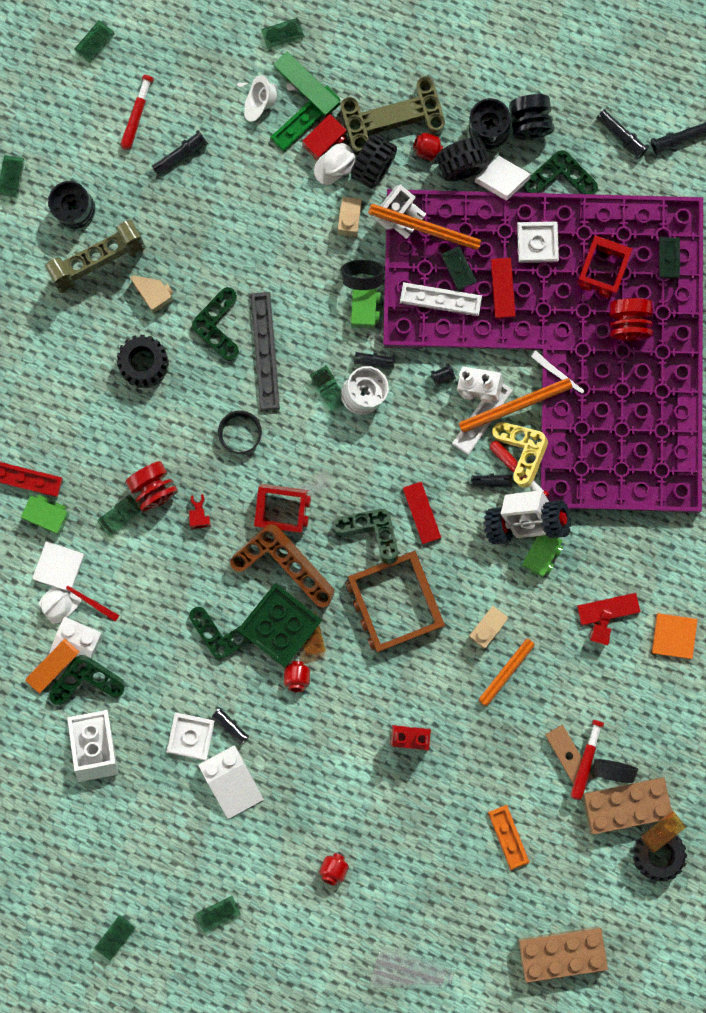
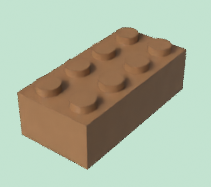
[583,777,673,835]
[518,926,608,983]

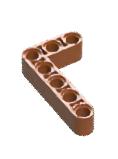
[230,524,335,607]

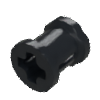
[430,363,456,387]

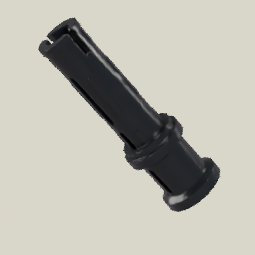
[596,109,649,160]
[651,122,706,155]
[152,130,208,176]

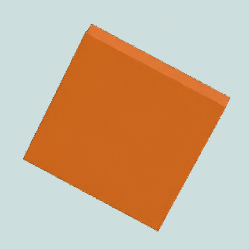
[652,613,697,659]

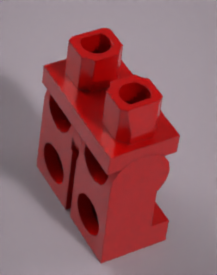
[390,725,431,750]

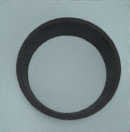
[341,260,385,290]
[218,410,262,454]
[593,759,638,783]

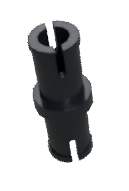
[354,351,395,370]
[471,473,512,489]
[212,708,249,745]

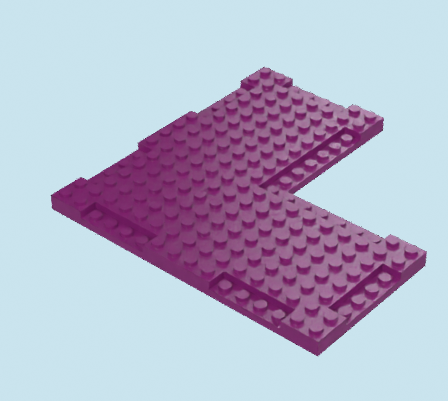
[383,189,703,513]

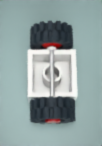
[484,490,571,544]

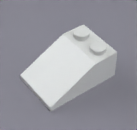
[49,617,104,690]
[67,710,118,782]
[198,745,264,819]

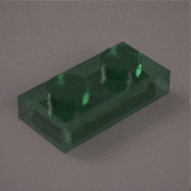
[261,17,304,49]
[74,20,115,63]
[0,155,25,198]
[659,237,680,279]
[441,246,476,291]
[195,895,241,932]
[94,914,136,961]

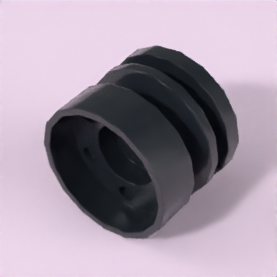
[509,94,555,140]
[469,98,511,150]
[48,181,96,229]

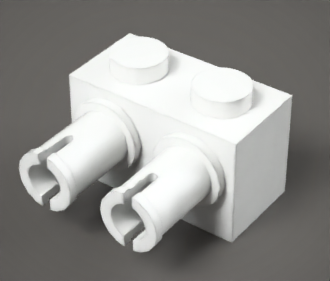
[372,184,426,239]
[457,367,504,403]

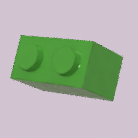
[351,288,381,329]
[21,495,70,535]
[521,535,563,577]

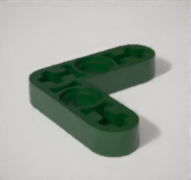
[524,150,598,195]
[192,287,239,361]
[333,509,398,564]
[189,607,250,659]
[49,655,125,705]

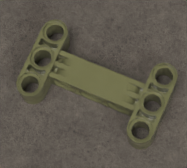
[341,76,445,155]
[45,220,145,293]

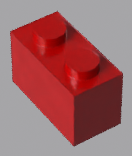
[302,114,347,161]

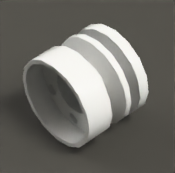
[341,366,389,415]

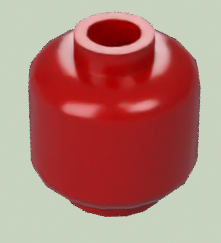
[413,133,443,161]
[284,661,310,692]
[319,853,349,886]

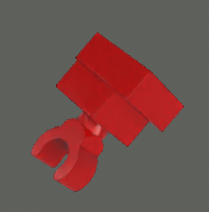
[189,494,211,529]
[589,609,612,645]

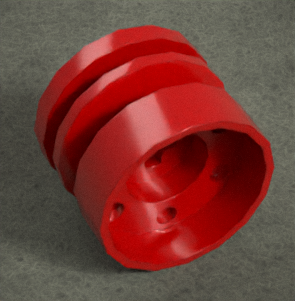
[610,298,653,341]
[125,461,178,512]

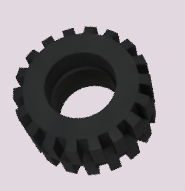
[351,134,397,189]
[436,138,490,181]
[117,335,169,388]
[632,829,687,882]

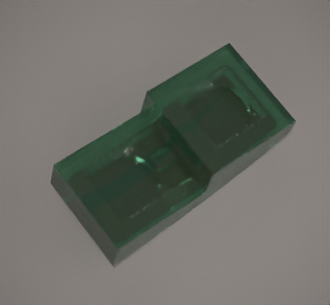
[309,365,344,412]
[97,494,141,537]

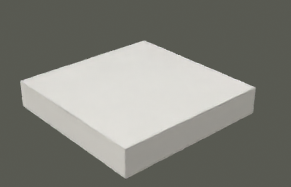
[475,156,531,201]
[517,222,559,263]
[32,541,84,592]
[167,712,215,761]

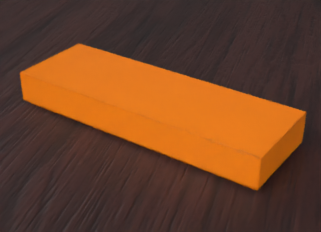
[25,638,79,694]
[488,805,530,870]

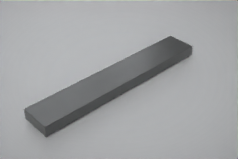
[251,292,280,411]

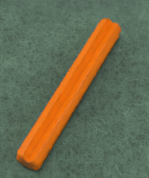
[479,639,535,706]

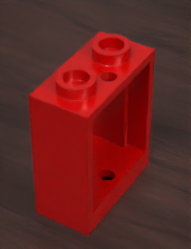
[577,235,632,298]
[254,484,311,533]

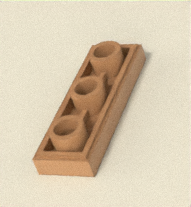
[544,724,593,784]

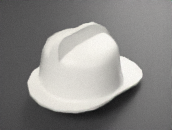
[244,75,277,122]
[314,143,355,185]
[39,587,81,624]

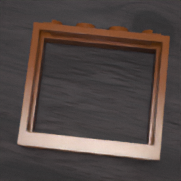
[346,551,445,653]

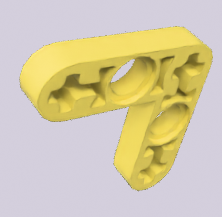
[492,422,548,488]

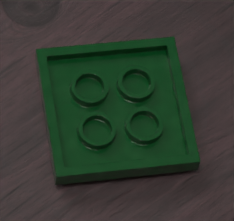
[238,582,323,668]

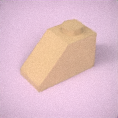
[338,197,362,237]
[130,275,174,314]
[468,606,508,649]

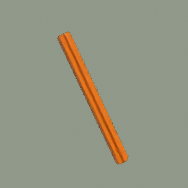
[368,204,481,250]
[459,378,573,433]

